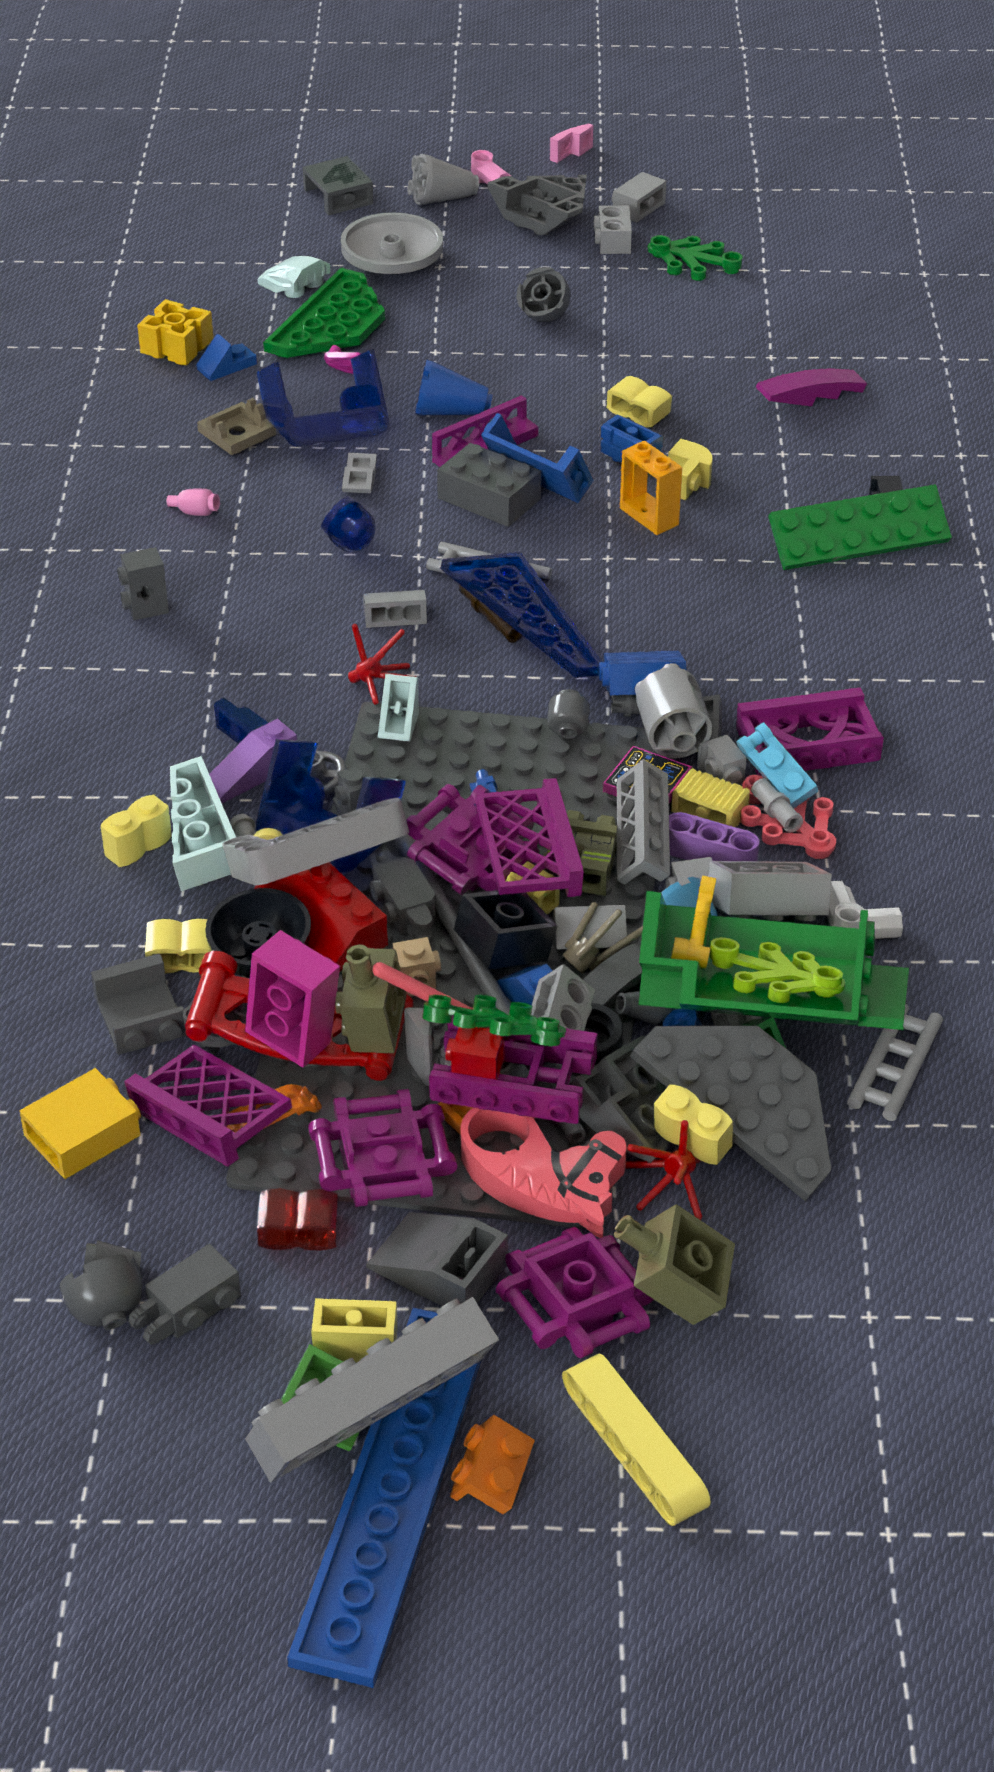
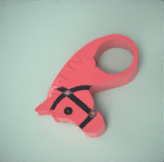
[461,1108,627,1238]

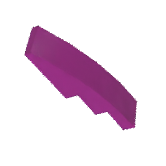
[756,368,867,406]

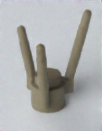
[562,902,643,974]

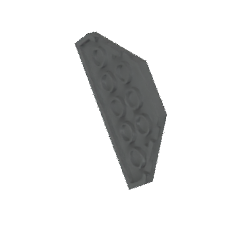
[630,1026,831,1202]

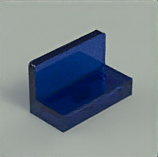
[214,697,268,744]

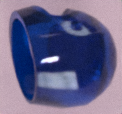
[321,496,376,552]

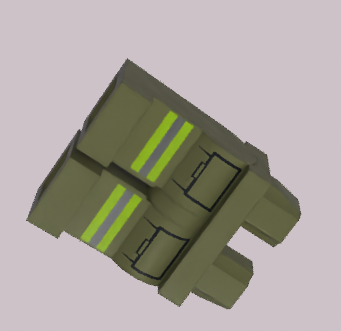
[543,810,617,896]

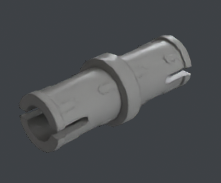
[751,778,803,833]

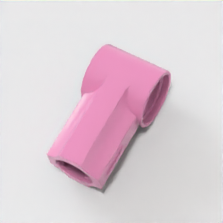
[471,150,511,184]

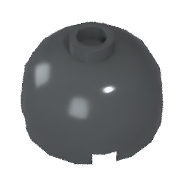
[516,267,571,322]
[60,1255,143,1330]

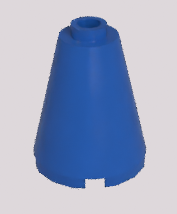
[415,360,493,415]

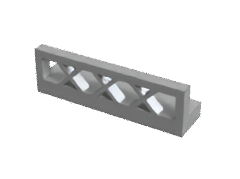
[617,759,670,885]

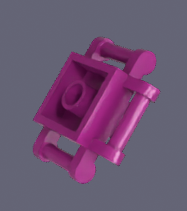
[406,784,539,895]
[308,1089,457,1207]
[495,1226,654,1359]

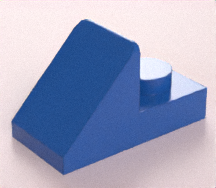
[196,334,257,381]

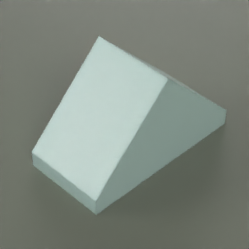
[378,674,419,742]

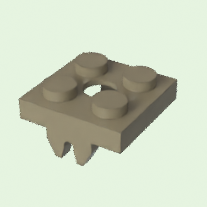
[197,398,276,455]

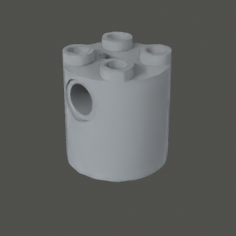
[635,663,712,758]

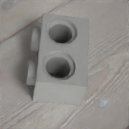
[594,205,632,254]
[531,964,595,1031]

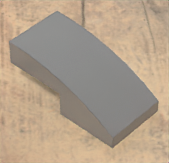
[342,453,377,493]

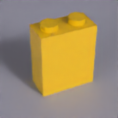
[19,1068,141,1179]

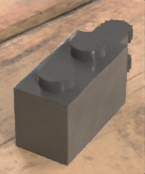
[128,1243,241,1345]

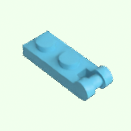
[736,722,818,808]

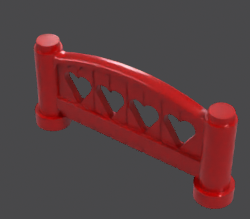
[185,951,414,1081]

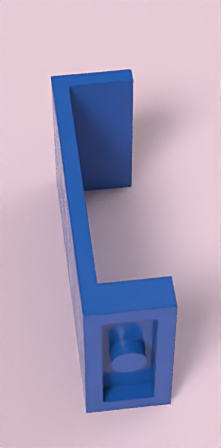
[481,413,594,503]

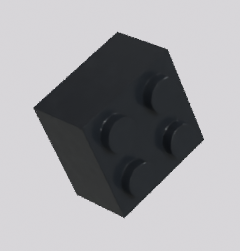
[453,890,558,969]

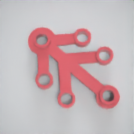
[740,775,836,859]

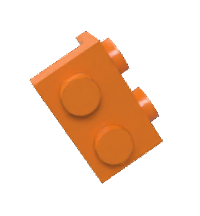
[450,1415,535,1514]

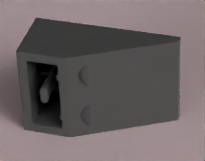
[366,1212,508,1306]

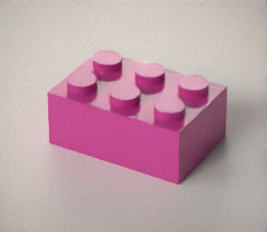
[245,930,340,1068]

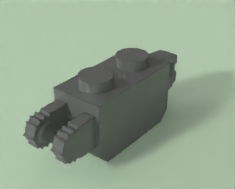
[370,850,436,943]

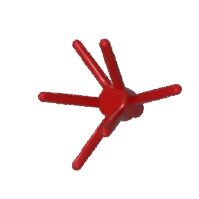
[348,624,416,705]
[626,1120,702,1220]

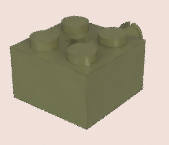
[335,945,407,1053]
[614,1204,735,1325]

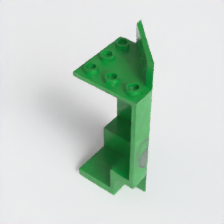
[638,891,909,1030]

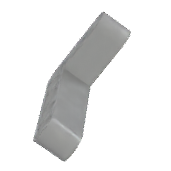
[222,798,409,885]

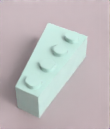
[170,756,236,891]

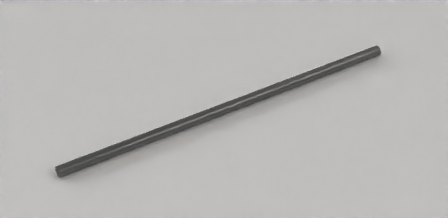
[359,763,586,1143]

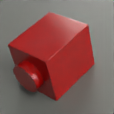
[446,1027,505,1080]

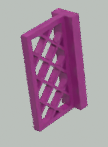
[475,778,584,897]
[124,1045,292,1167]

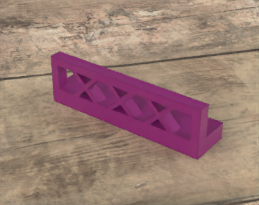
[432,395,539,467]

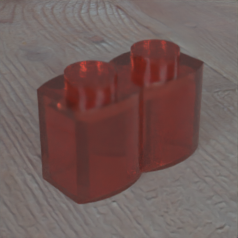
[257,1188,338,1251]

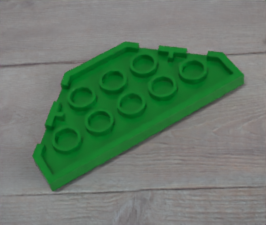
[263,268,385,358]

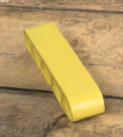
[562,1353,711,1526]

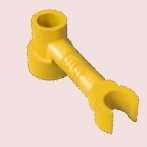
[671,875,716,969]

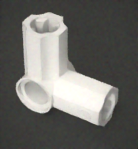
[827,881,903,939]

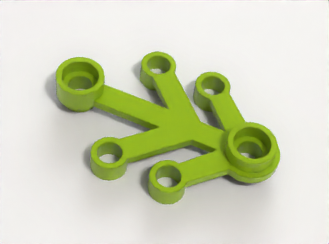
[709,937,845,1003]

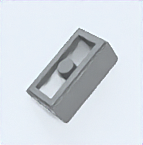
[404,1008,435,1086]

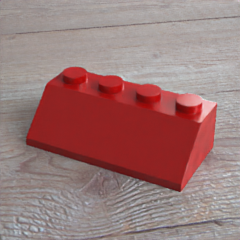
[254,862,388,972]

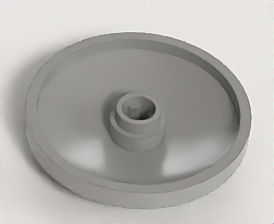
[341,213,443,274]

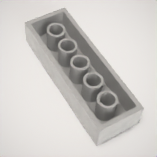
[245,1297,499,1483]

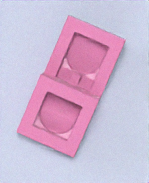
[550,124,593,163]

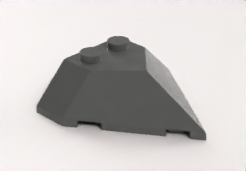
[487,175,587,235]

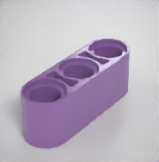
[669,812,759,861]

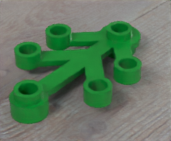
[648,235,743,281]
[422,995,566,1046]

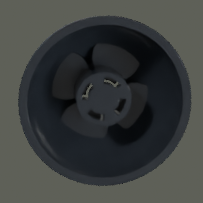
[205,888,311,978]

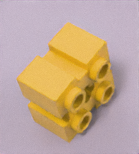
[137,299,214,366]

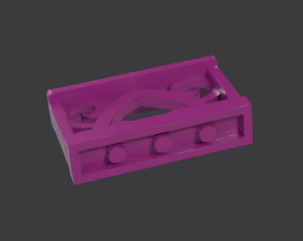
[736,687,884,776]

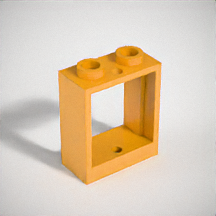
[620,440,682,535]

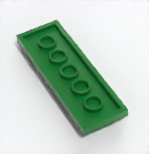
[768,484,952,570]

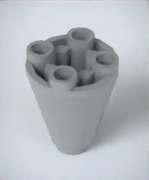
[407,154,479,205]

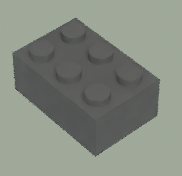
[437,443,541,527]

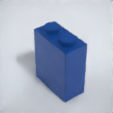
[599,651,686,696]

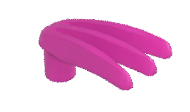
[324,345,365,375]

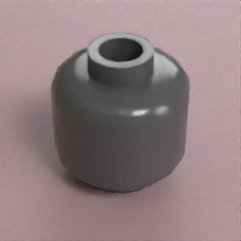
[547,689,590,739]

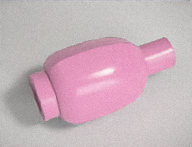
[166,488,220,516]

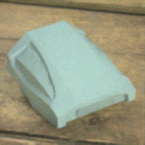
[258,256,330,298]

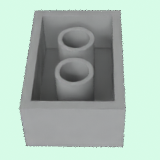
[708,861,832,921]

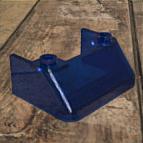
[256,349,389,447]
[256,739,406,873]

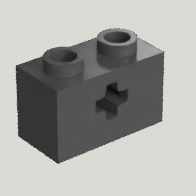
[117,547,169,620]

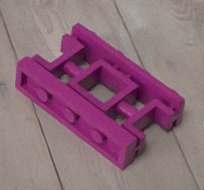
[429,1015,597,1124]

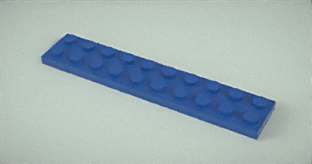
[287,1308,482,1688]

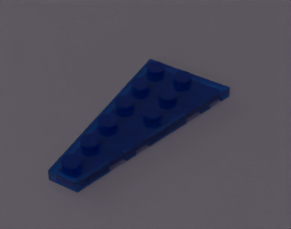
[440,552,602,678]

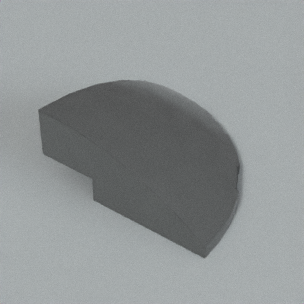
[569,1035,669,1163]

